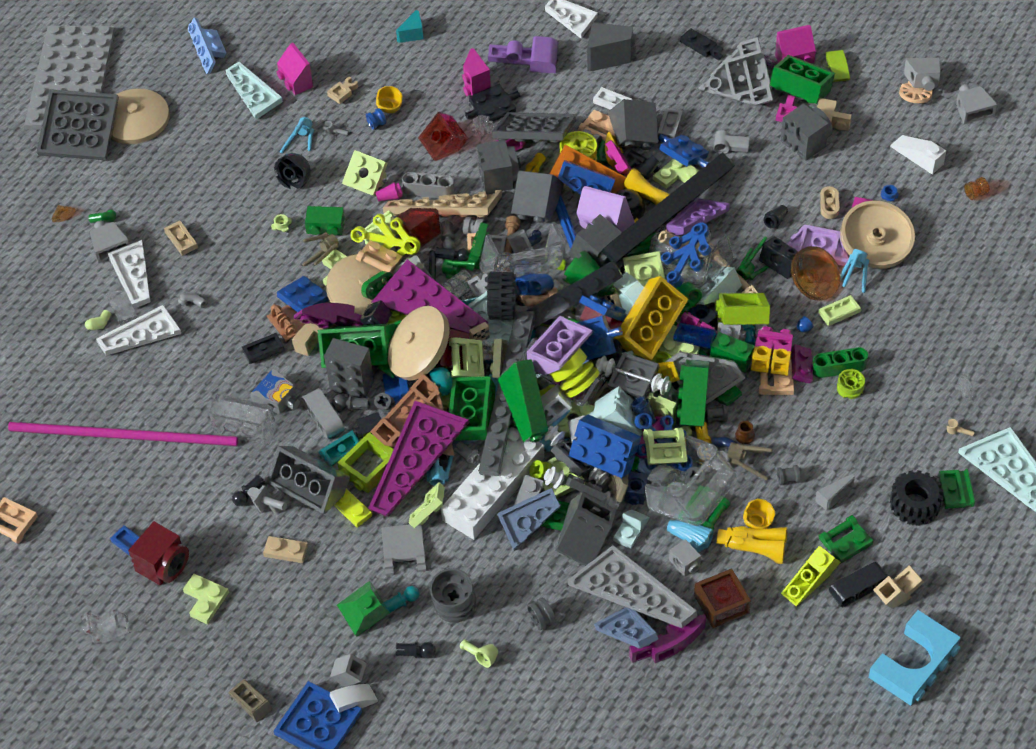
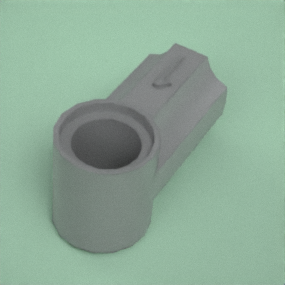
[713,130,749,154]

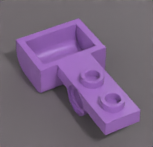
[488,36,558,73]

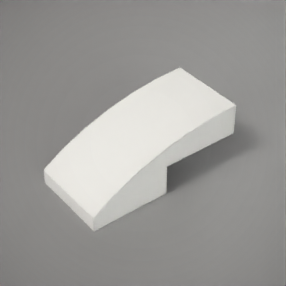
[330,684,378,713]

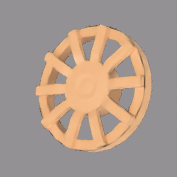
[899,81,933,103]

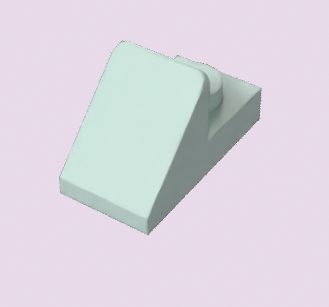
[613,509,650,549]

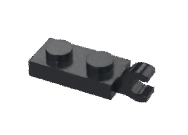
[680,28,723,60]

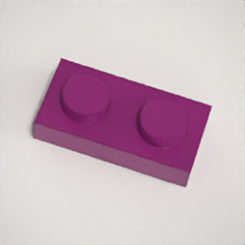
[791,344,813,383]

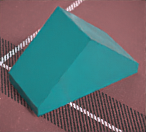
[396,10,424,43]

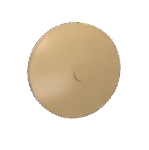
[111,89,170,144]
[840,201,915,269]
[326,254,394,315]
[388,306,449,380]

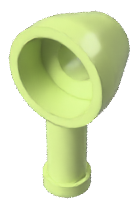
[460,639,498,668]

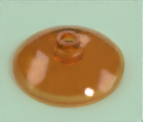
[791,246,841,301]

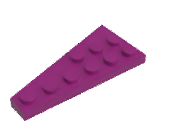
[371,259,488,333]
[368,401,470,517]

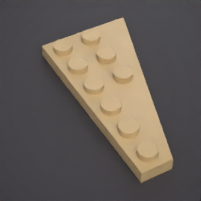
[383,190,502,217]

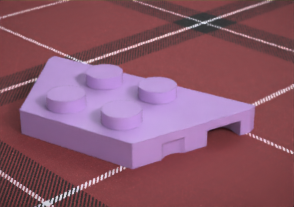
[787,225,850,267]

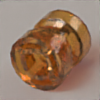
[964,177,990,200]

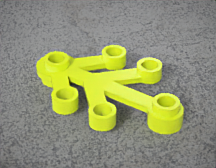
[351,214,421,256]

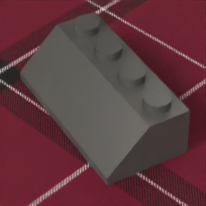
[266,446,350,514]

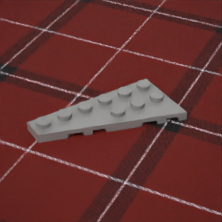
[567,545,697,628]

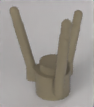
[302,232,339,266]
[727,442,772,480]

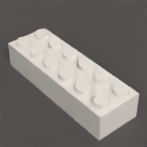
[441,427,544,540]

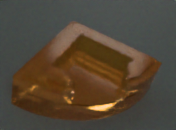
[51,205,76,222]

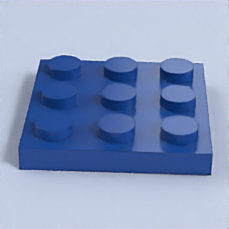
[274,681,362,749]

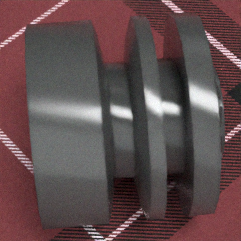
[430,568,476,623]

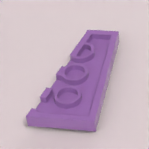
[667,198,730,235]

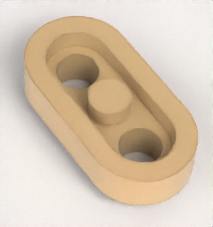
[820,186,840,219]

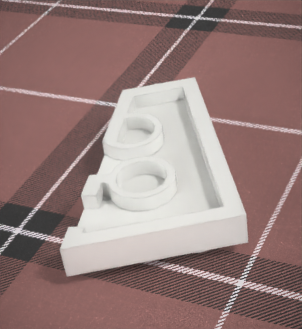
[545,0,598,38]

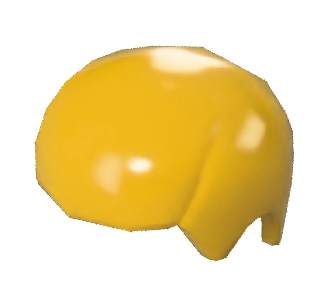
[376,86,403,114]
[743,498,775,529]

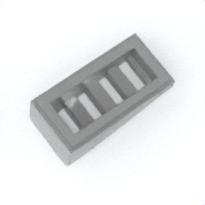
[815,474,855,510]

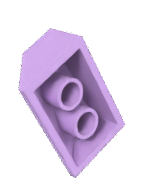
[577,186,635,232]
[527,316,593,376]

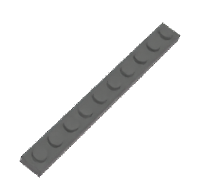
[478,311,536,476]

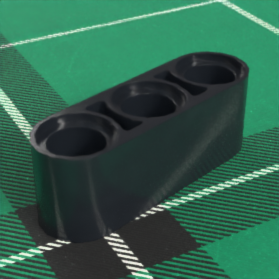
[829,562,888,608]

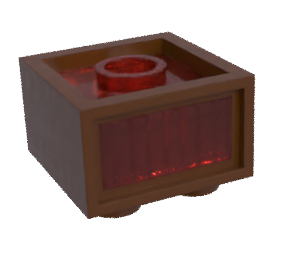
[694,568,751,629]

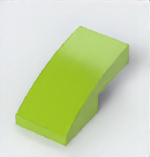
[826,50,850,82]

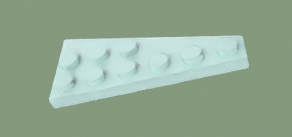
[958,427,1036,512]

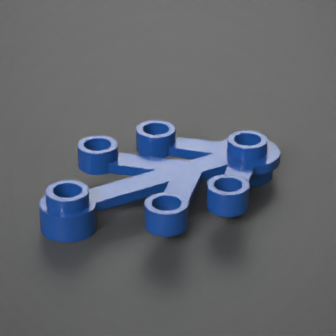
[661,222,712,288]
[635,413,693,473]

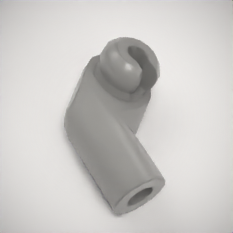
[178,293,207,308]

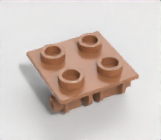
[267,304,305,341]

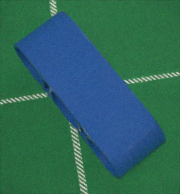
[515,273,554,296]

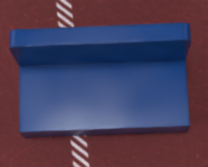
[383,374,408,405]

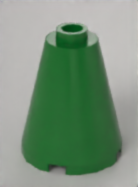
[563,250,616,298]

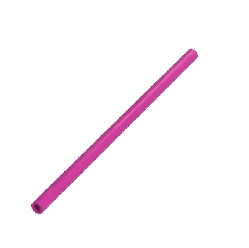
[8,422,238,446]

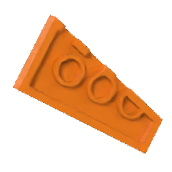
[549,144,627,193]

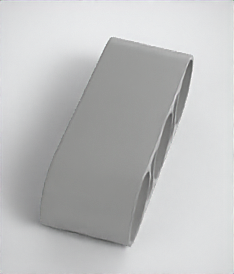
[402,172,454,198]
[301,388,345,439]

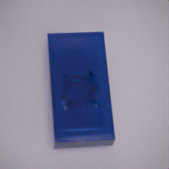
[673,323,716,348]

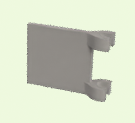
[381,524,426,576]

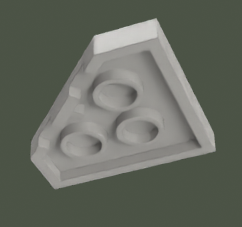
[665,351,745,404]

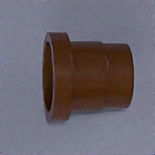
[735,421,755,444]

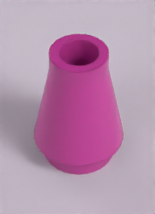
[376,182,403,202]

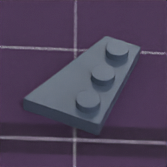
[497,488,561,550]
[594,607,658,649]

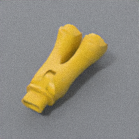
[624,168,682,214]
[716,526,788,564]

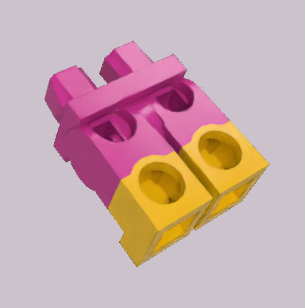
[751,326,793,376]

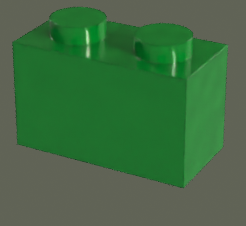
[305,206,345,235]
[710,332,754,373]

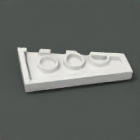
[108,240,151,309]
[96,305,181,356]

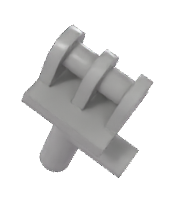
[247,485,287,514]

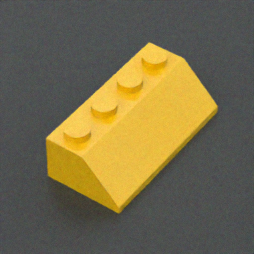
[614,276,688,361]

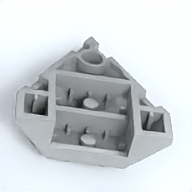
[698,37,773,106]

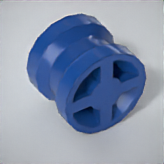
[366,108,386,129]

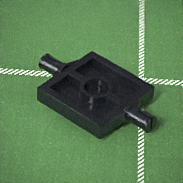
[465,84,520,125]

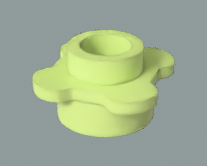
[271,214,292,232]

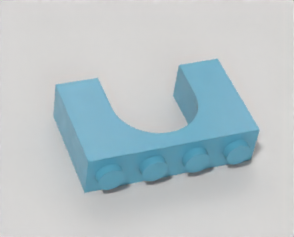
[868,610,960,706]

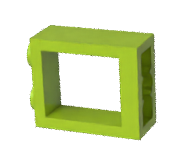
[715,293,770,325]
[337,432,394,493]

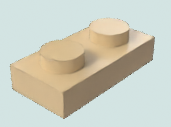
[164,221,198,256]
[263,536,308,563]

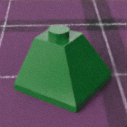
[337,581,390,637]

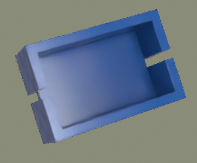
[569,414,642,478]

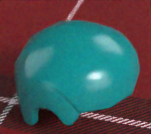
[429,367,452,396]

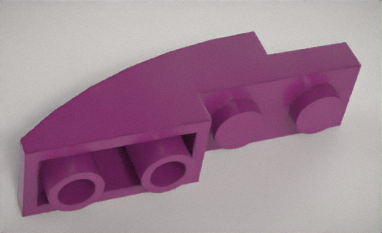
[294,303,364,328]
[629,614,706,663]

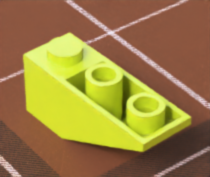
[781,546,841,607]

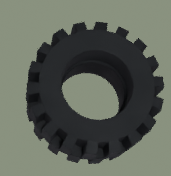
[487,272,516,320]
[890,470,943,526]

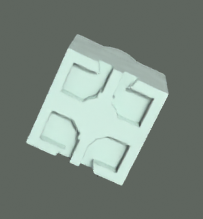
[589,386,643,436]

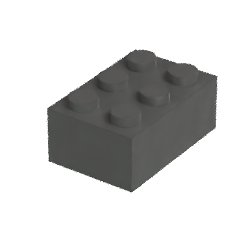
[324,338,374,398]

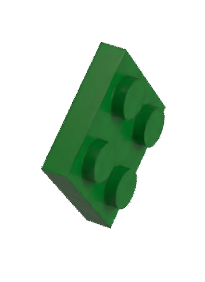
[466,222,489,271]

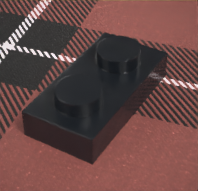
[242,333,284,364]

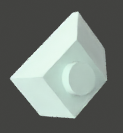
[613,272,644,304]

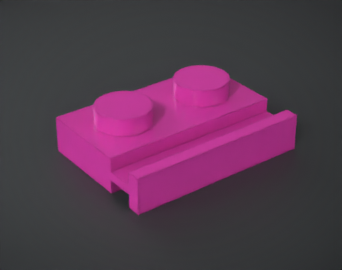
[606,140,632,177]

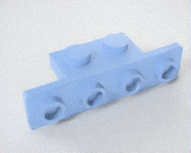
[188,17,226,74]

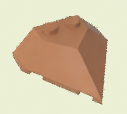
[370,374,455,456]

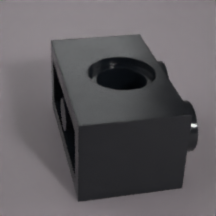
[759,236,804,279]

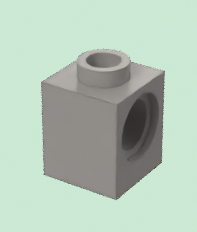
[669,539,701,577]

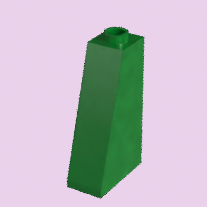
[498,359,548,443]

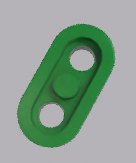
[361,271,393,300]

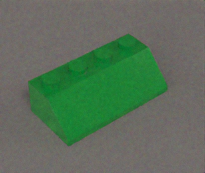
[317,323,395,368]

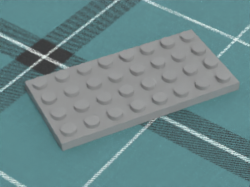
[24,26,115,130]

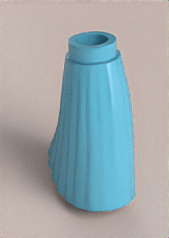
[667,520,714,552]

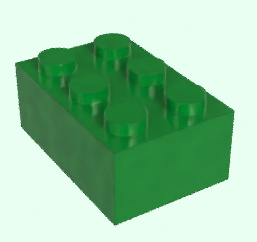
[770,55,835,104]
[677,359,709,426]
[449,376,496,441]

